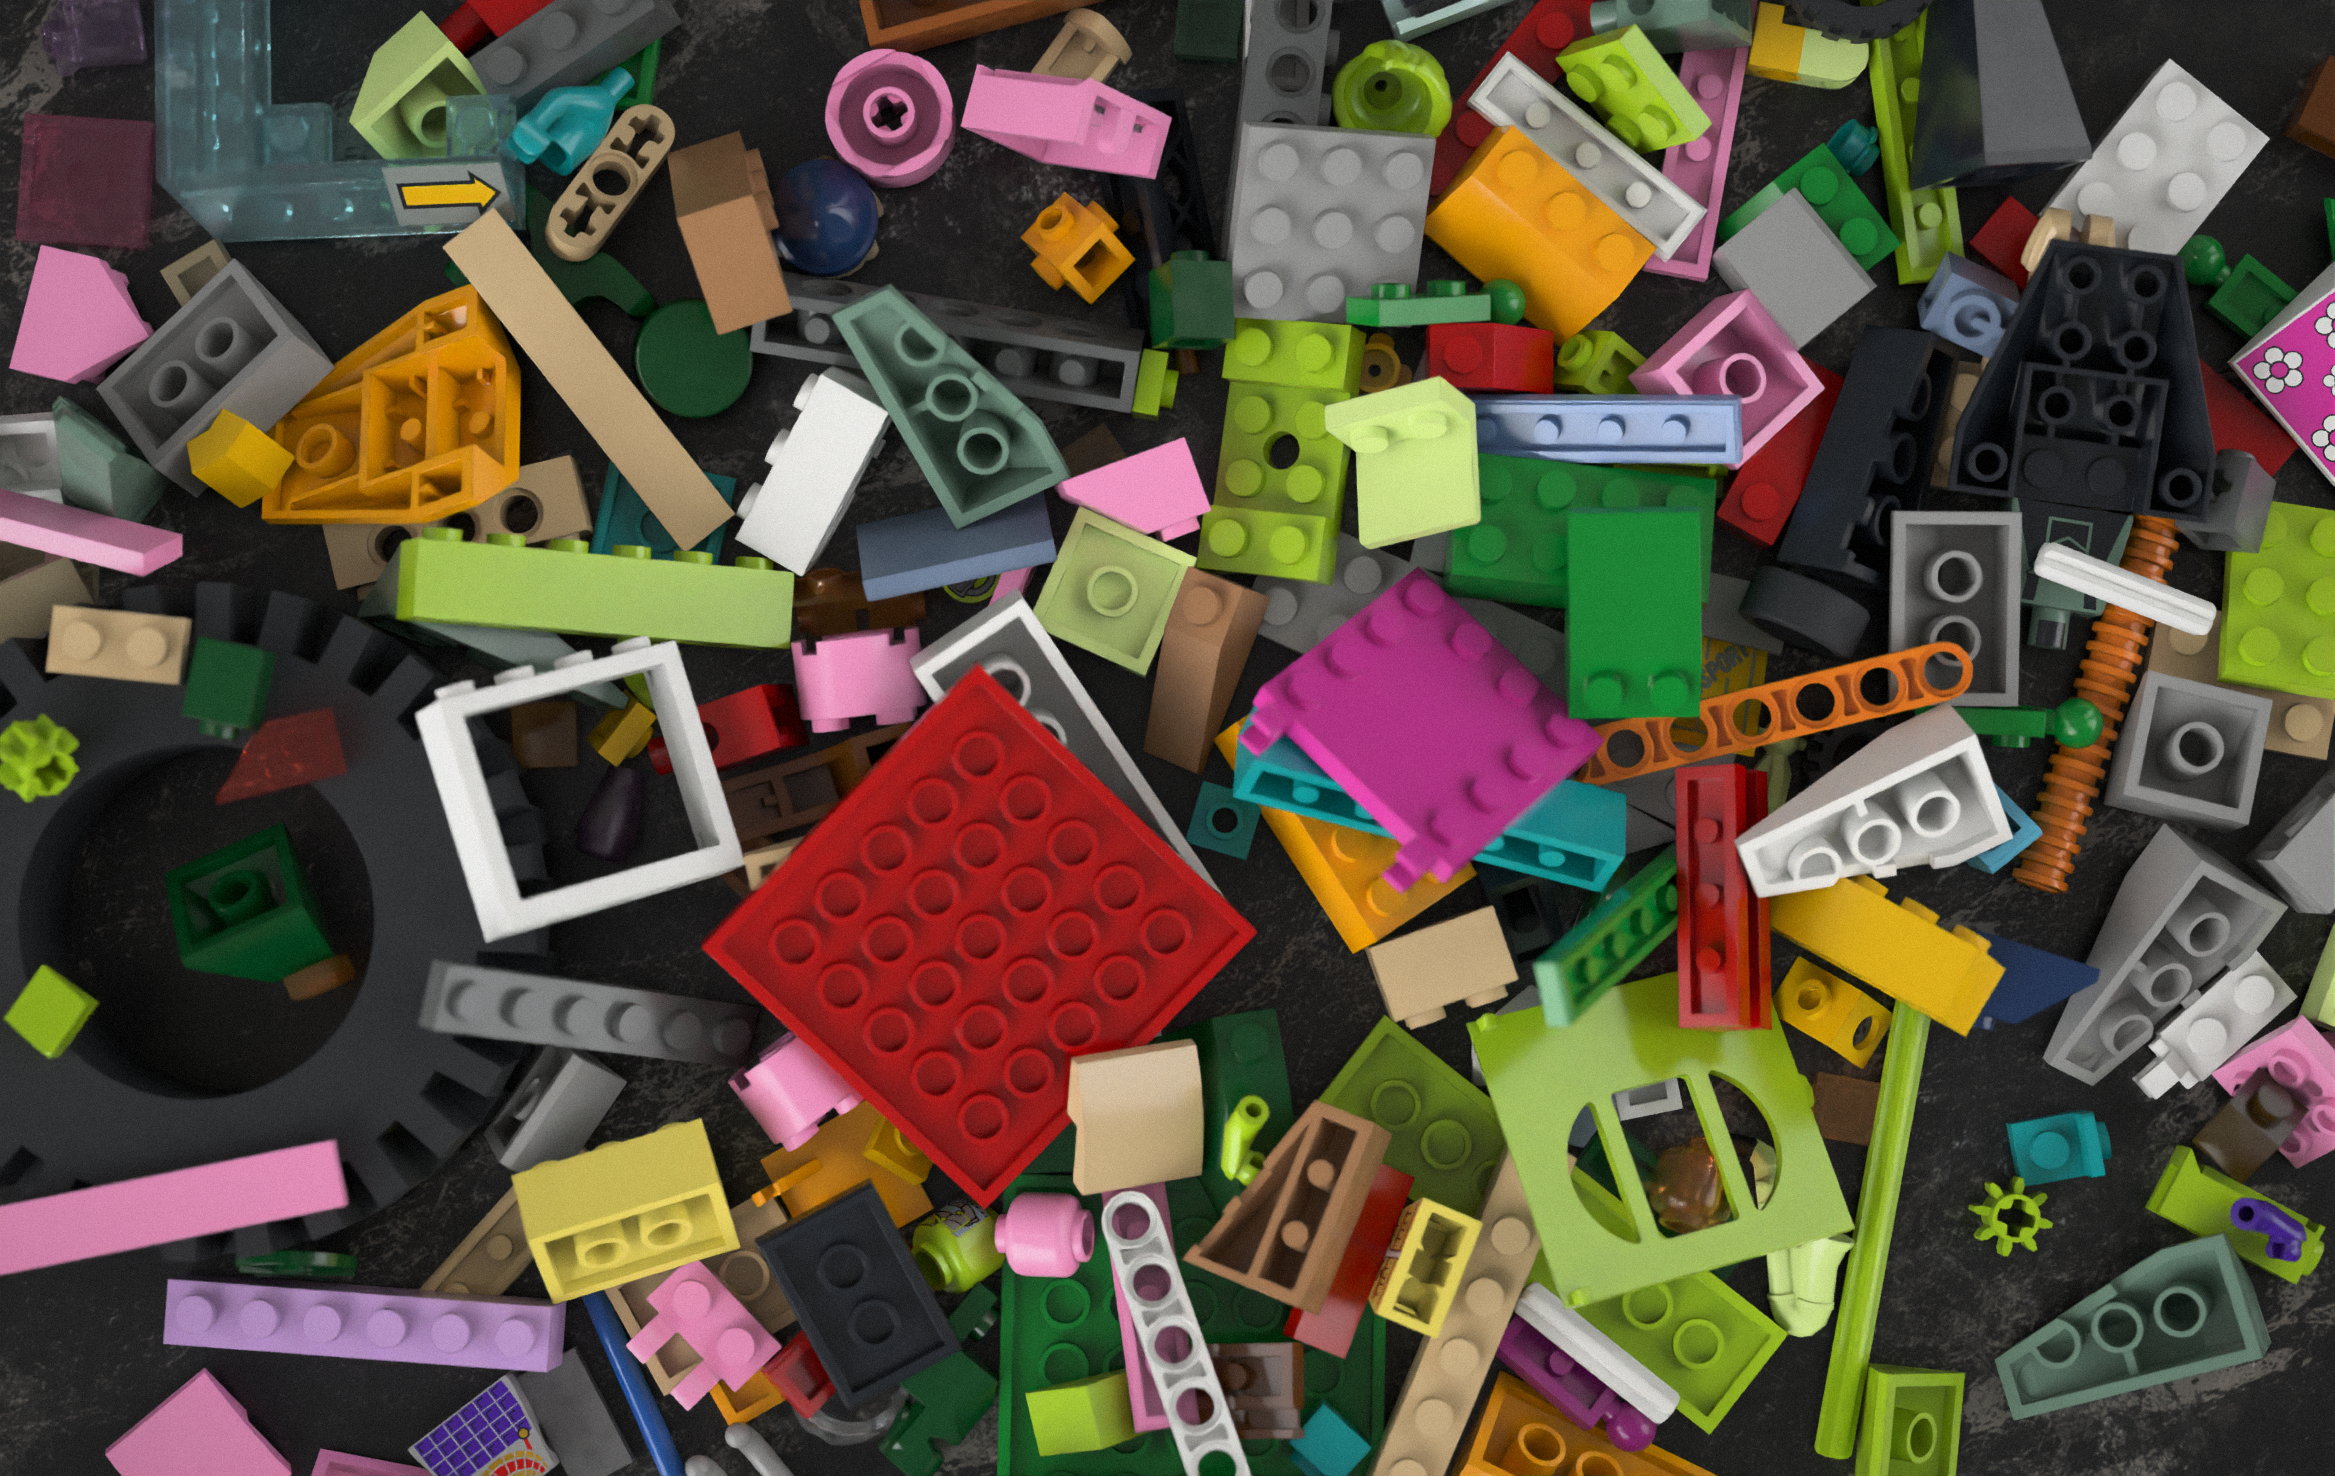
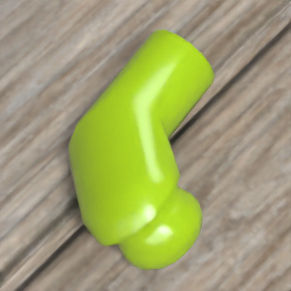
[1221,1096,1269,1186]

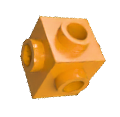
[1020,192,1136,305]

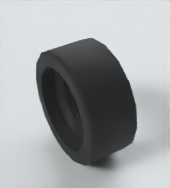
[1738,565,1870,663]

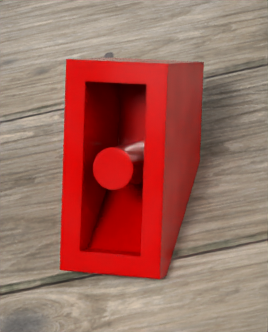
[1425,323,1553,394]

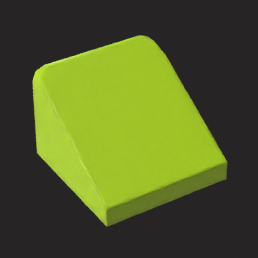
[4,964,99,1058]

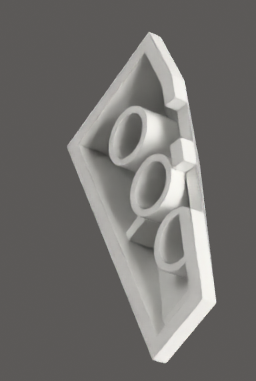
[1734,701,2013,898]

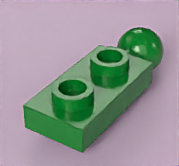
[2177,234,2299,342]
[1346,278,1526,327]
[1915,698,2104,749]

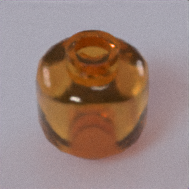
[1649,1136,1732,1234]

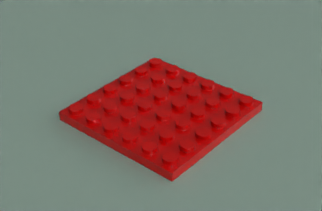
[701,661,1257,1209]

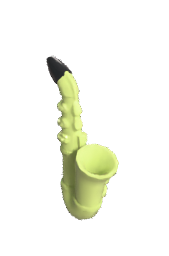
[1729,1133,1855,1337]

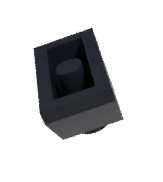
[1471,859,1565,973]

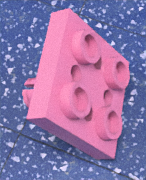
[2212,1014,2335,1169]

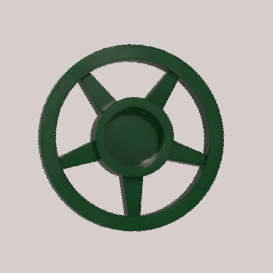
[235,1251,358,1282]

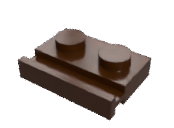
[1189,1343,1305,1439]

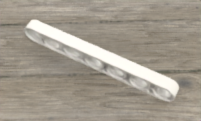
[1101,1191,1251,1476]

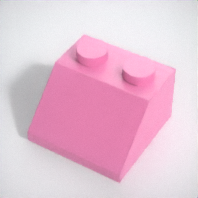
[1628,288,1825,470]
[1054,437,1211,542]

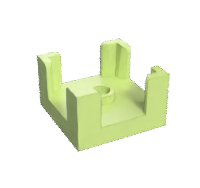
[1033,506,1197,679]

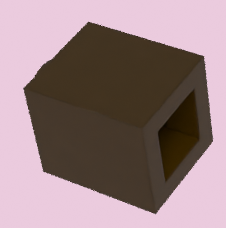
[2191,1067,2309,1184]

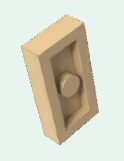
[46,605,191,685]

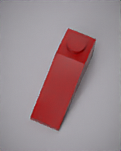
[1714,354,1845,551]

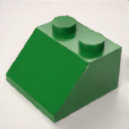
[1715,142,1902,272]

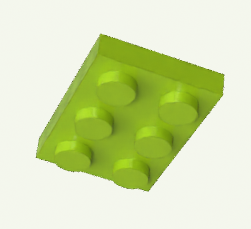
[2217,501,2335,700]

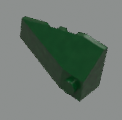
[1147,1008,1295,1220]

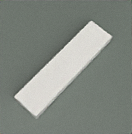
[1467,51,1708,263]

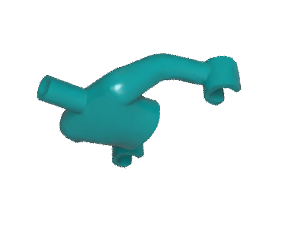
[490,67,635,194]

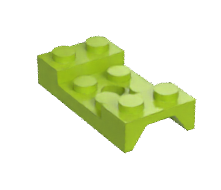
[1196,317,1366,586]

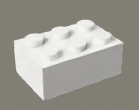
[2036,58,2270,255]

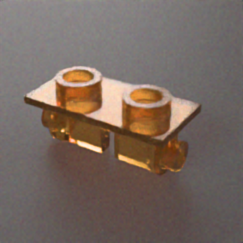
[793,567,927,637]

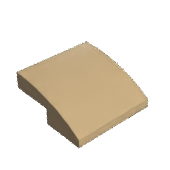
[1067,1038,1204,1195]

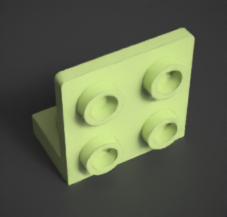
[1325,376,1481,549]

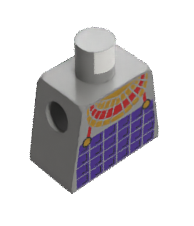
[408,1370,560,1476]

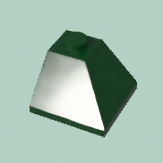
[164,821,335,983]

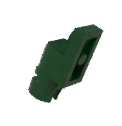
[878,1279,1001,1476]

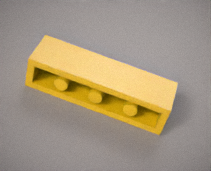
[1769,874,2006,1037]

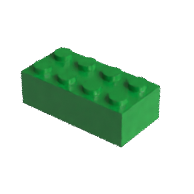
[1442,453,1717,613]

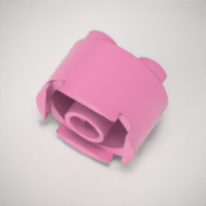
[825,48,957,188]
[791,626,928,733]
[728,1030,865,1152]

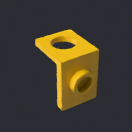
[1772,956,1893,1069]

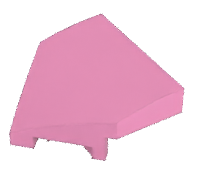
[9,245,154,384]

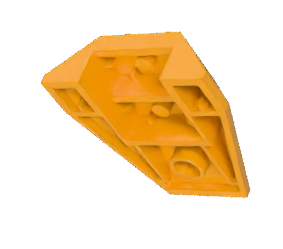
[261,283,521,524]

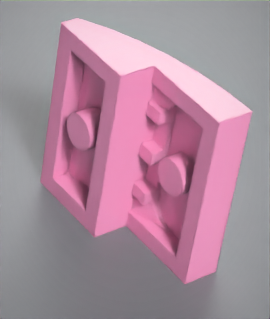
[105,1368,292,1476]

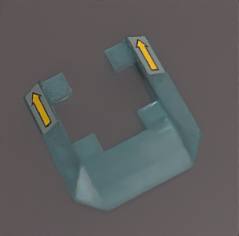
[154,0,526,243]

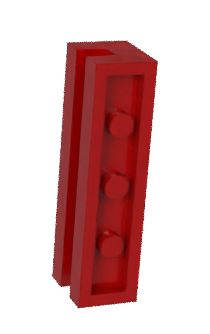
[1675,764,1772,1032]

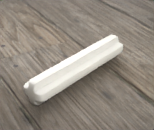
[2034,543,2216,636]
[1514,1281,1680,1424]

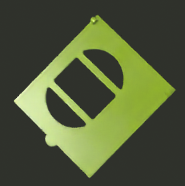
[1466,971,1855,1310]

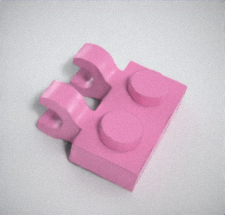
[625,1260,783,1411]

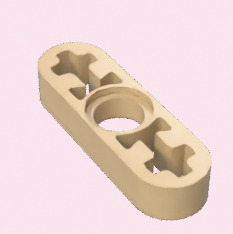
[545,104,675,262]

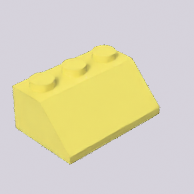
[511,1118,741,1305]

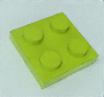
[1555,23,1712,155]

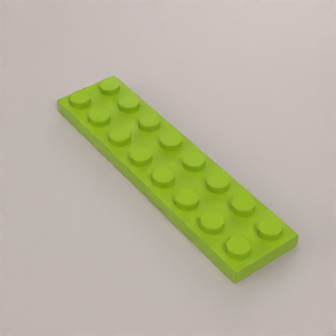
[1317,1015,1789,1435]

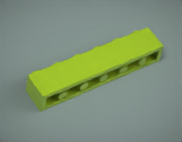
[396,527,794,651]

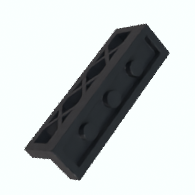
[1098,87,1218,354]

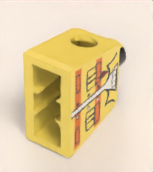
[1368,1197,1483,1339]

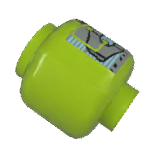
[911,1198,1006,1294]

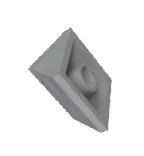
[1710,187,1877,352]
[483,1044,627,1173]

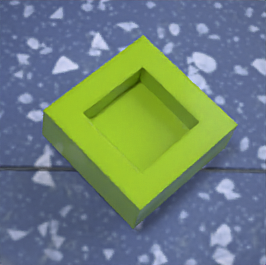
[1132,348,1179,422]

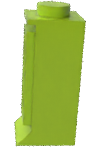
[2145,1144,2326,1284]

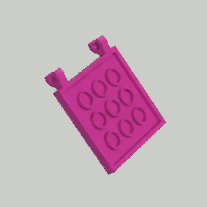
[1238,566,1605,894]

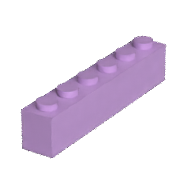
[163,1273,567,1372]

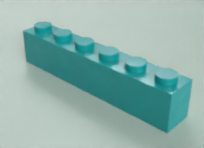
[1233,705,1626,892]

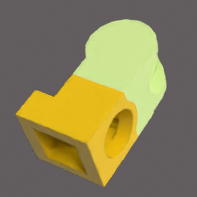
[1744,1,1869,89]

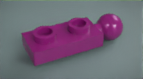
[1495,1312,1657,1452]

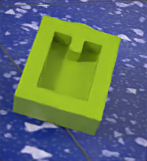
[1553,330,1647,394]

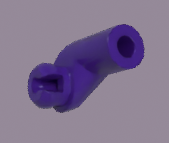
[2230,1198,2307,1262]

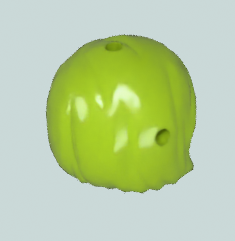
[1332,40,1453,139]

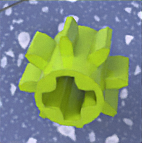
[0,714,79,802]
[1968,1175,2053,1257]

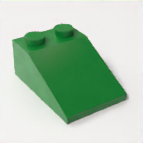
[1564,506,1702,719]

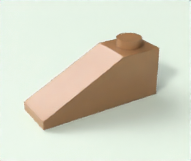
[1143,566,1271,775]

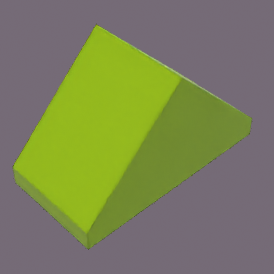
[1025,1368,1151,1456]

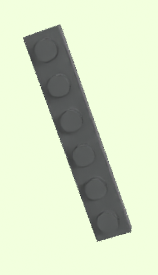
[419,959,760,1068]

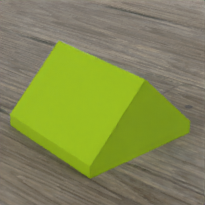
[1855,1363,1965,1476]

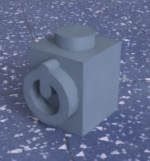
[1917,250,2020,359]

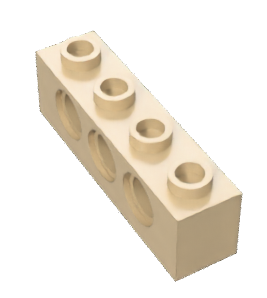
[322,455,594,602]

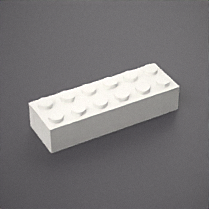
[909,587,1226,899]

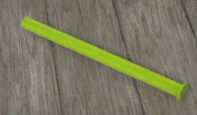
[1814,999,1931,1459]

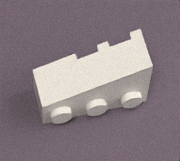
[735,365,892,577]

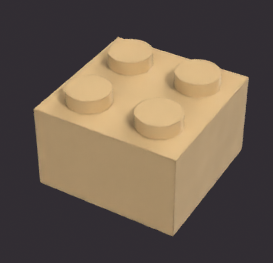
[1365,905,1518,1029]

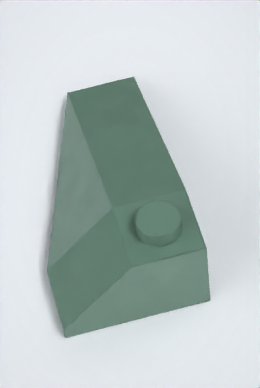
[831,284,1071,530]
[52,395,173,524]
[357,544,629,712]
[1994,1231,2271,1421]

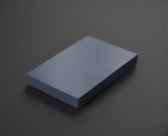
[856,491,1057,602]

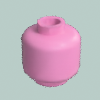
[995,1192,1095,1277]

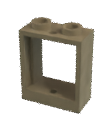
[0,540,99,645]

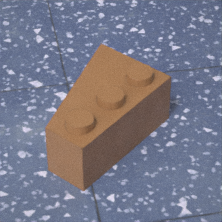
[667,131,793,335]
[1182,1100,1393,1316]

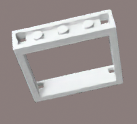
[416,636,745,943]

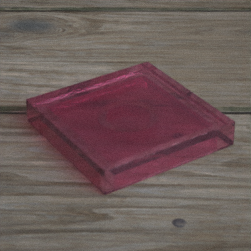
[15,113,156,251]

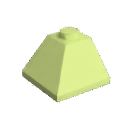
[349,10,518,168]

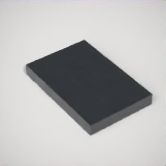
[755,1177,962,1410]

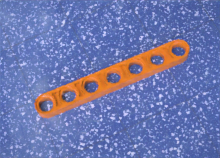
[1573,641,1973,786]

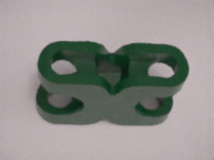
[443,182,658,322]

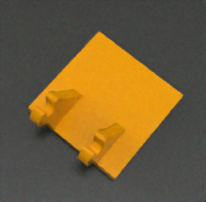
[751,1100,935,1228]

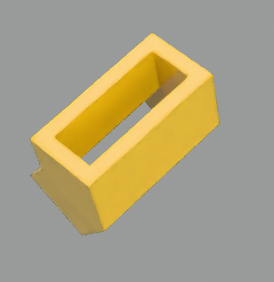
[186,408,295,509]

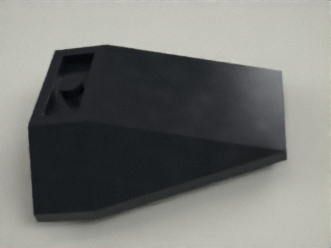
[1947,239,2216,523]

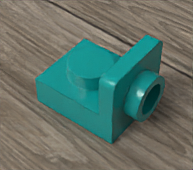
[2006,1109,2111,1187]

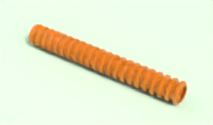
[2011,512,2182,895]

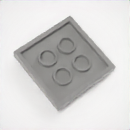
[1226,121,1436,328]

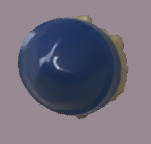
[772,155,884,280]

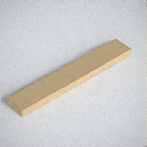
[443,207,735,551]

